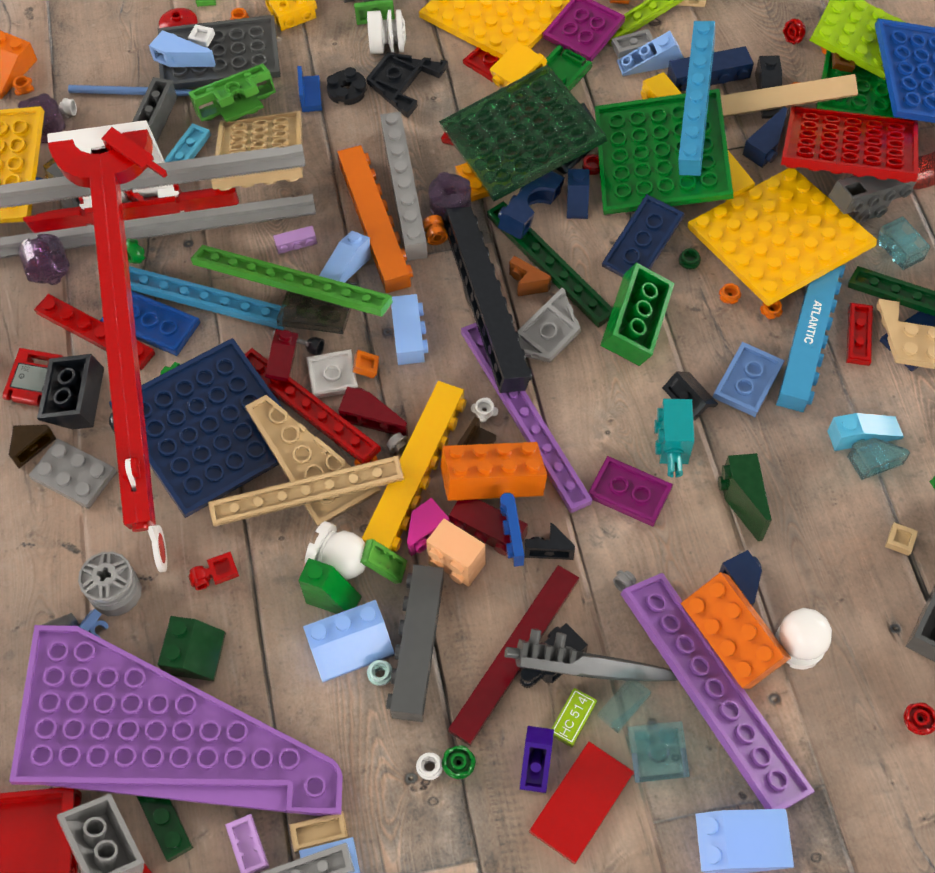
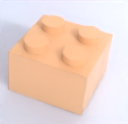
[426,519,486,587]

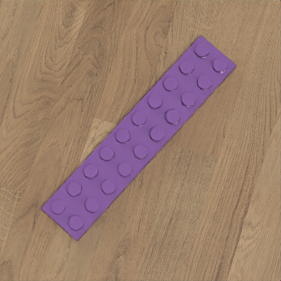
[621,573,815,809]

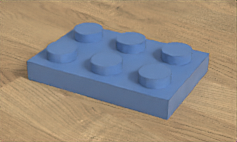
[713,342,785,417]

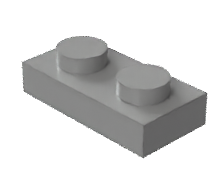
[611,29,654,58]

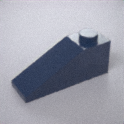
[742,106,788,168]

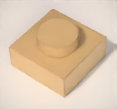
[885,522,918,556]

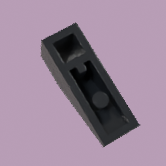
[755,55,782,119]

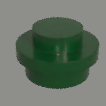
[679,248,701,270]

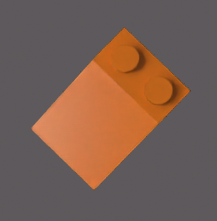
[0,30,37,99]

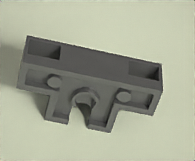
[829,176,918,223]

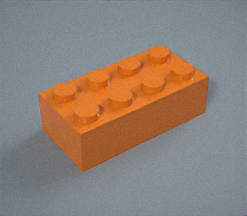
[440,442,547,501]
[680,572,791,689]

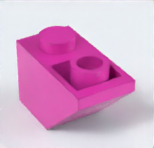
[407,497,450,556]

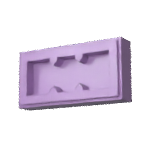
[225,814,270,873]

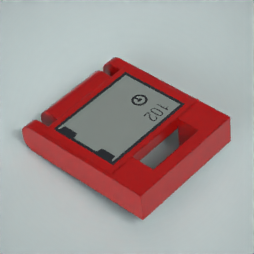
[2,348,63,407]

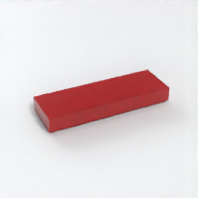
[846,303,873,366]

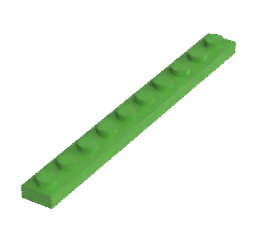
[191,245,393,317]

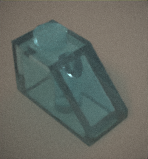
[847,438,910,480]

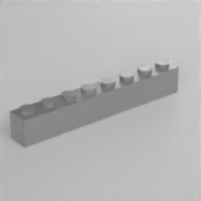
[380,112,428,261]

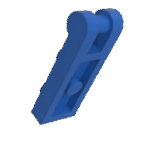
[500,493,524,567]

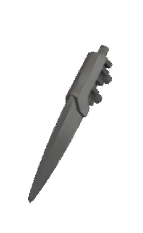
[505,628,678,681]

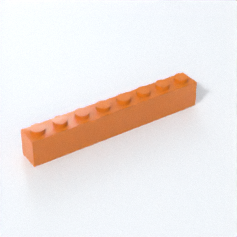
[337,145,413,293]

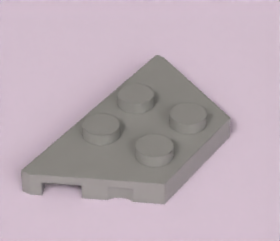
[517,288,581,362]

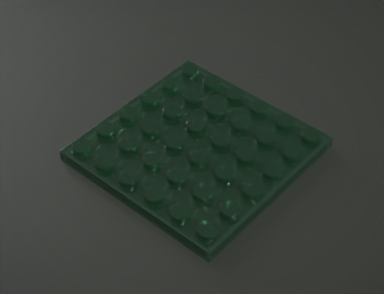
[439,64,607,202]

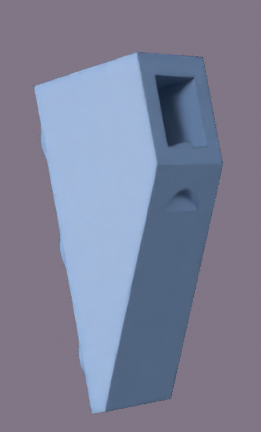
[149,30,216,67]
[617,31,684,76]

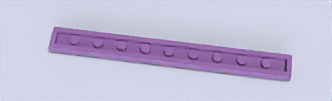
[461,323,592,514]

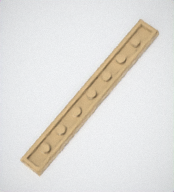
[721,74,858,117]
[208,455,404,527]

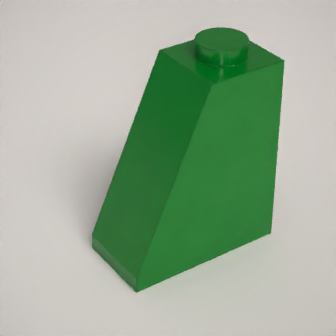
[298,558,362,614]

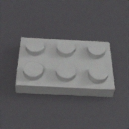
[29,438,117,509]

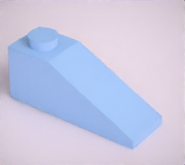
[319,231,371,283]

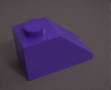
[520,726,554,793]

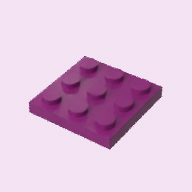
[542,0,625,62]

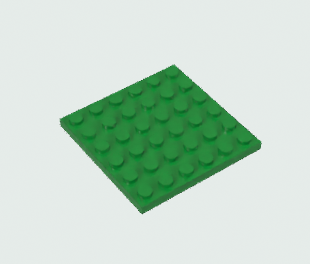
[595,89,733,215]

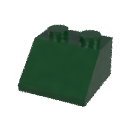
[157,616,226,681]

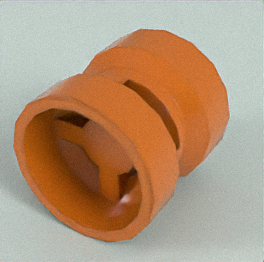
[423,215,448,245]

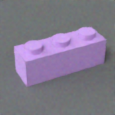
[273,226,317,254]

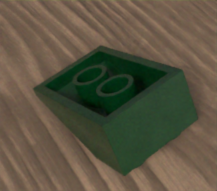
[718,453,772,541]

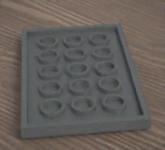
[158,15,281,89]

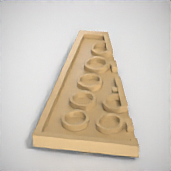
[245,395,381,527]

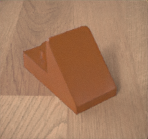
[509,256,551,296]

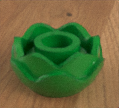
[126,238,146,264]
[442,745,476,779]

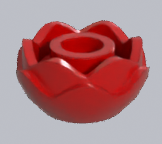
[783,19,806,44]
[903,702,935,736]

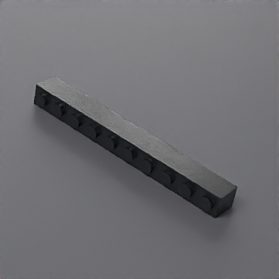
[443,207,532,393]

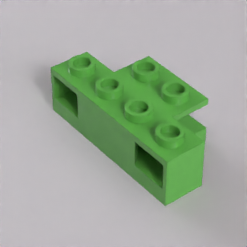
[188,63,276,122]

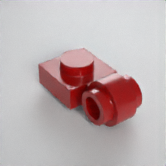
[188,552,239,590]

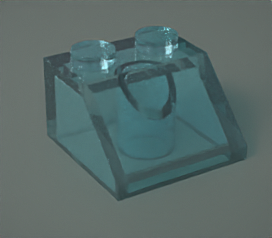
[626,720,690,783]

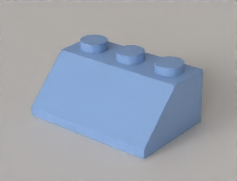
[303,600,395,682]

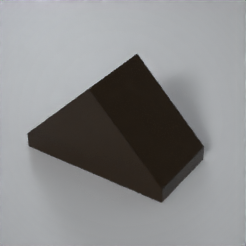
[9,425,56,468]

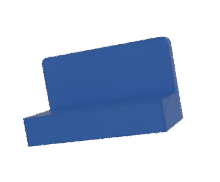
[297,66,322,112]

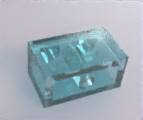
[877,216,930,270]

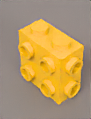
[265,0,317,31]
[489,42,549,99]

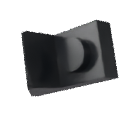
[524,523,575,560]

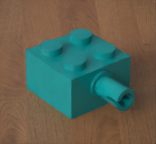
[654,399,694,478]

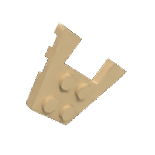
[876,299,935,369]

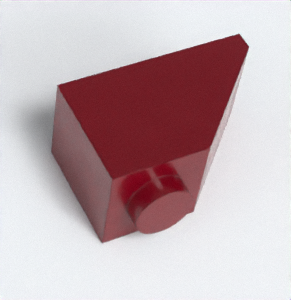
[265,329,298,382]

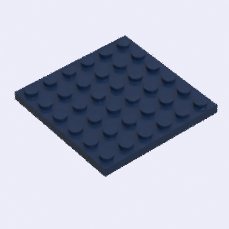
[109,338,284,518]

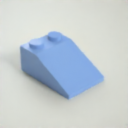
[695,809,794,873]

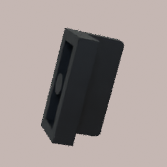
[662,371,718,421]

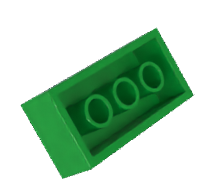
[600,263,675,366]

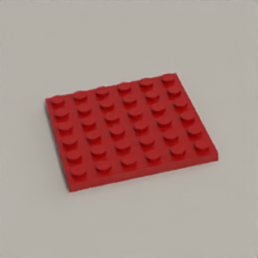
[781,106,918,183]

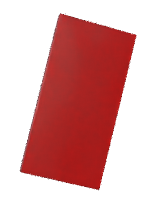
[529,741,634,865]

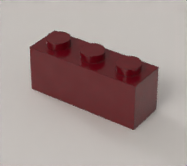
[449,499,528,556]

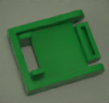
[538,45,593,97]

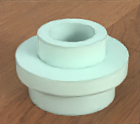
[367,660,392,686]

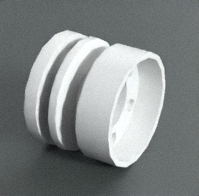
[367,9,406,55]

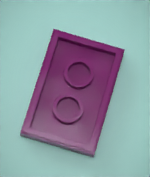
[588,456,673,527]

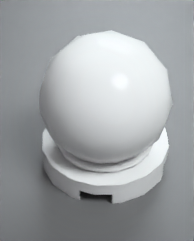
[305,521,366,580]
[774,608,832,670]

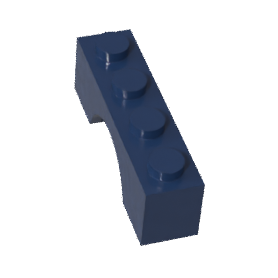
[498,167,565,239]

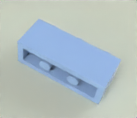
[391,294,428,365]

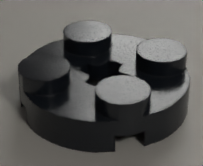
[327,67,367,105]

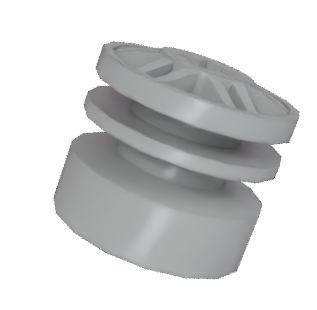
[78,551,142,616]

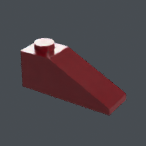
[338,387,408,436]

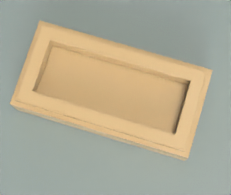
[289,811,349,854]

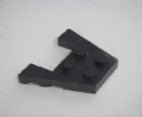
[366,52,448,118]

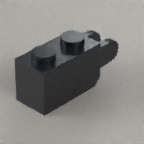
[520,623,588,688]

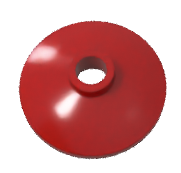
[159,8,198,28]

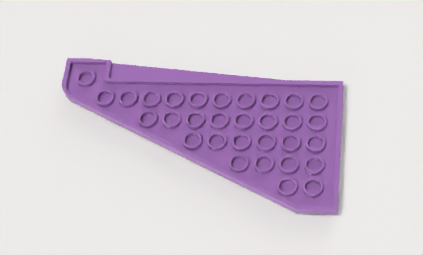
[9,625,343,816]

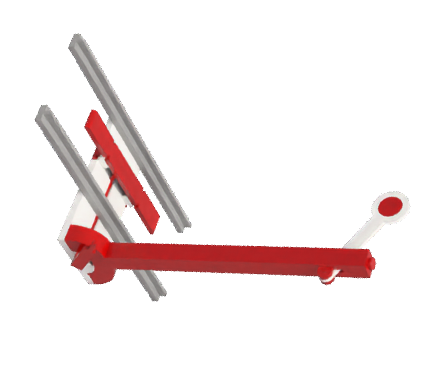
[0,120,316,572]

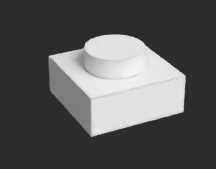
[188,24,215,48]

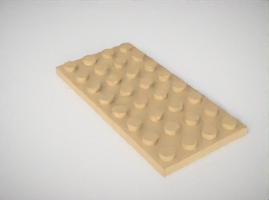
[211,111,303,191]

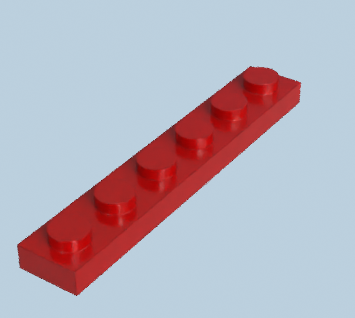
[34,294,155,370]

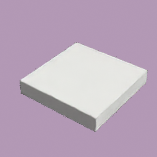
[306,349,358,399]

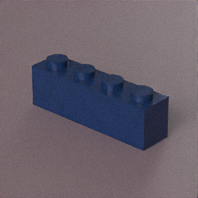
[667,46,754,92]

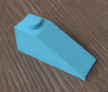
[827,413,904,451]

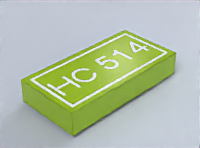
[551,688,597,748]

